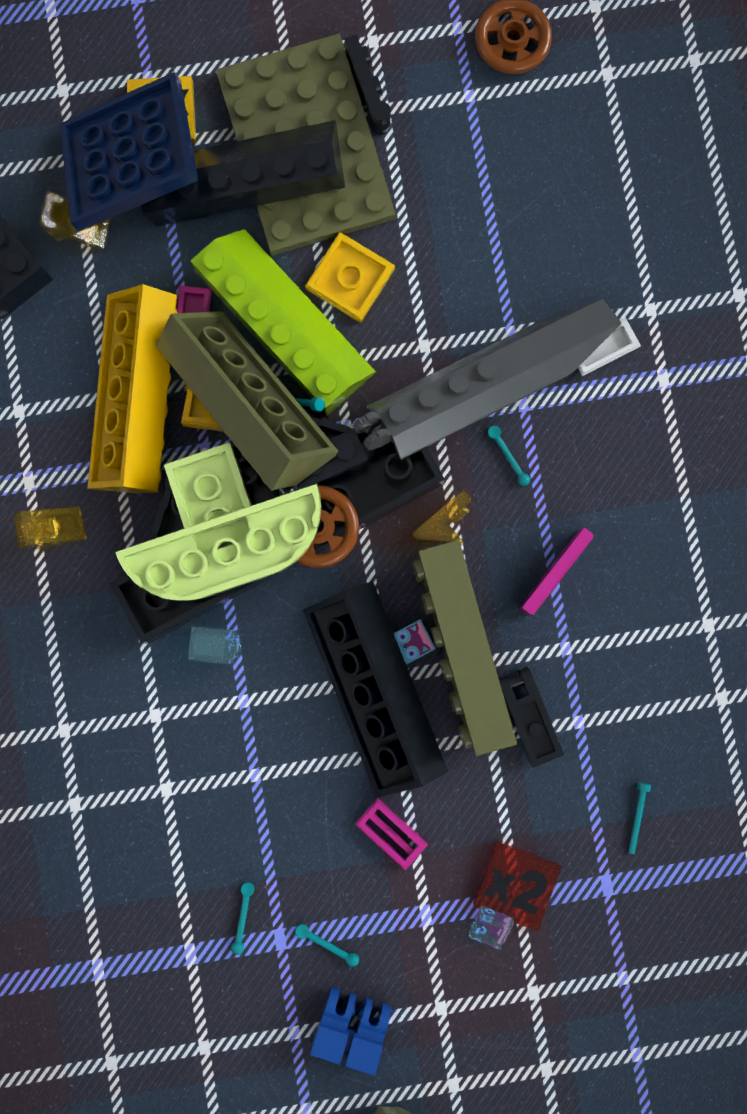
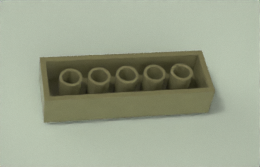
[412,540,517,756]

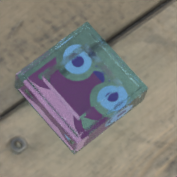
[469,905,514,950]

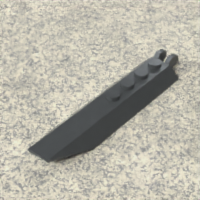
[353,299,621,460]

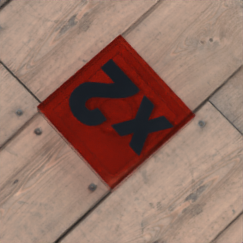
[473,840,562,932]

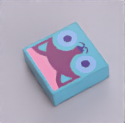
[394,619,436,665]

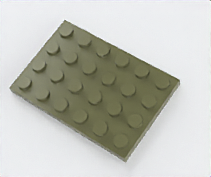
[216,33,396,256]

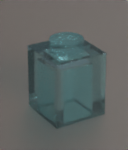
[188,626,241,664]

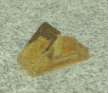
[39,191,111,250]
[411,490,472,545]
[13,507,87,550]

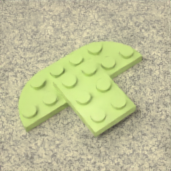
[115,442,321,601]

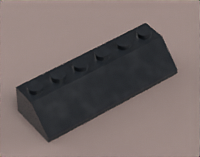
[141,120,345,226]
[303,581,448,797]

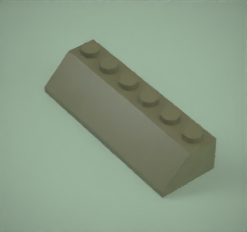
[156,311,338,491]

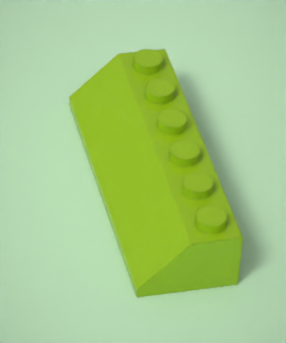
[191,229,376,416]

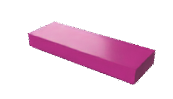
[518,528,594,616]

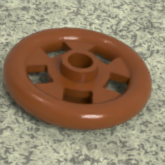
[475,0,552,75]
[296,486,359,568]

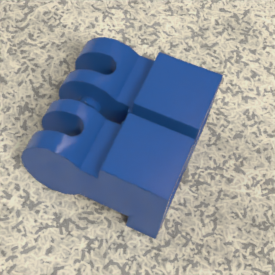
[310,987,392,1076]

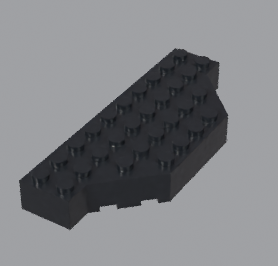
[109,416,445,644]

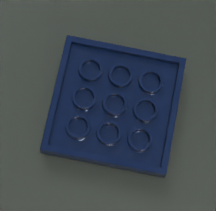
[60,72,198,232]

